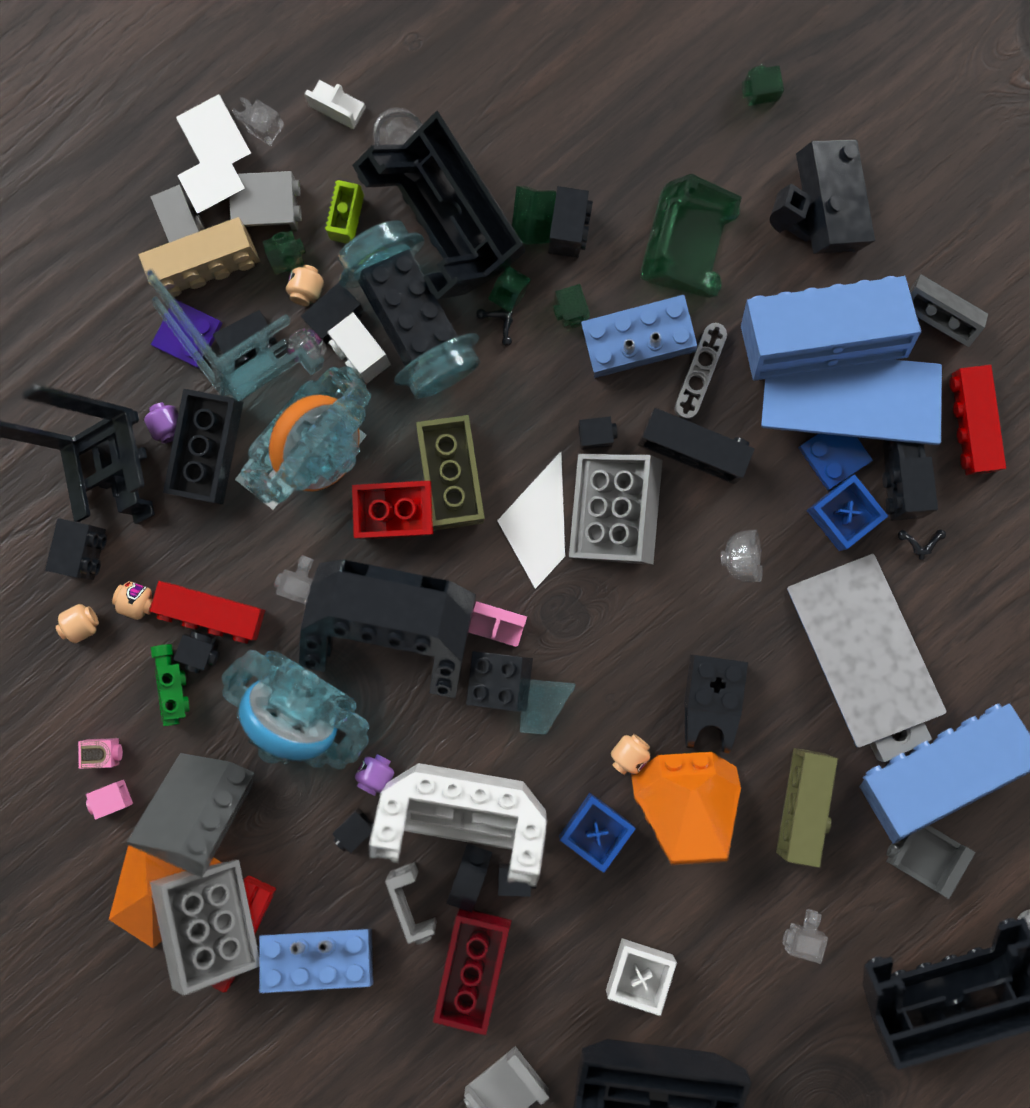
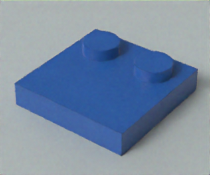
[798,433,873,490]

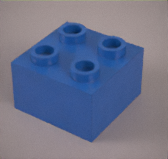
[806,475,888,551]
[559,793,636,873]

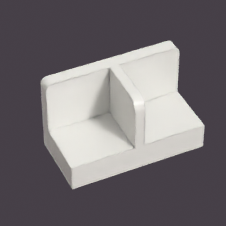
[304,80,366,130]

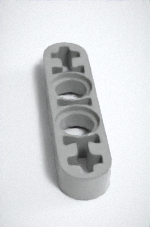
[674,323,727,420]

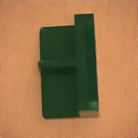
[512,186,557,244]

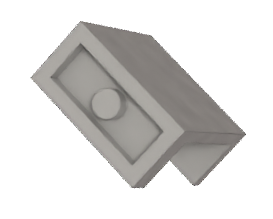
[230,171,302,231]
[385,862,437,944]
[464,1046,549,1108]

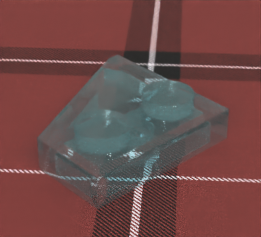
[520,679,575,735]

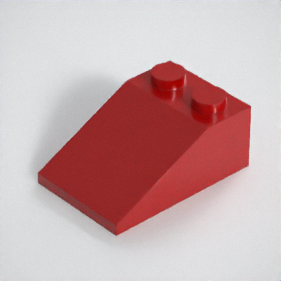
[352,480,433,540]

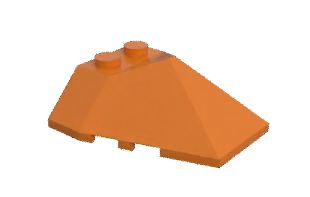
[631,752,741,865]
[109,845,222,948]

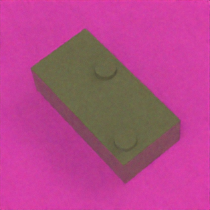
[416,415,485,531]
[776,748,838,867]

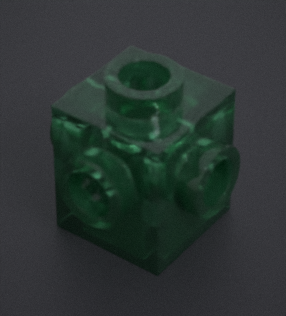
[263,231,306,275]

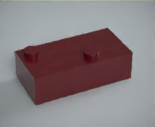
[433,909,512,1035]

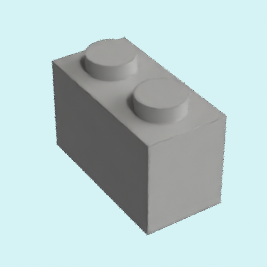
[150,185,205,243]

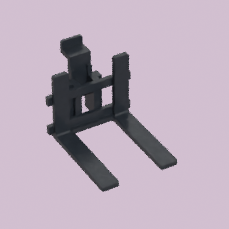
[0,385,155,524]

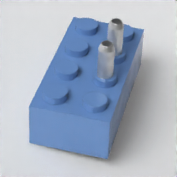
[581,295,697,378]
[260,929,373,993]

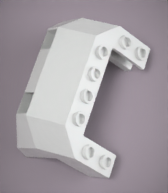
[370,763,546,886]

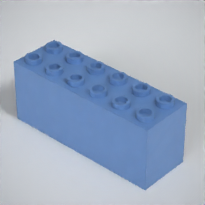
[741,276,921,381]
[859,703,1030,844]

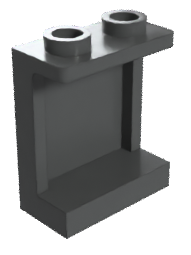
[886,825,976,899]

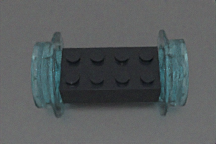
[338,220,480,399]

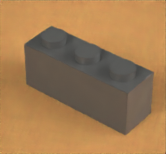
[909,274,988,347]

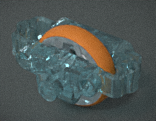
[241,366,371,503]

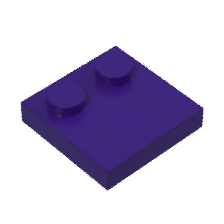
[151,299,223,369]

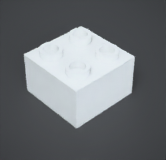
[328,313,391,384]
[606,938,677,1015]

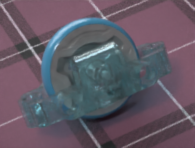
[222,650,369,770]

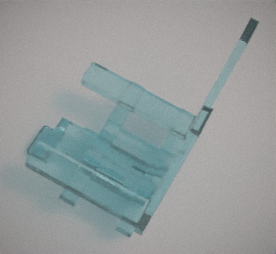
[146,269,324,402]

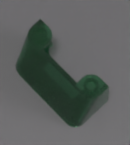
[641,173,742,298]

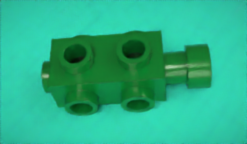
[151,644,189,727]

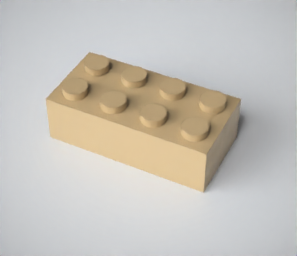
[138,217,260,298]

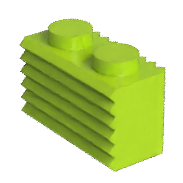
[325,180,364,244]

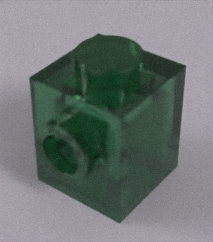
[742,65,784,106]
[488,266,531,313]
[553,284,590,328]

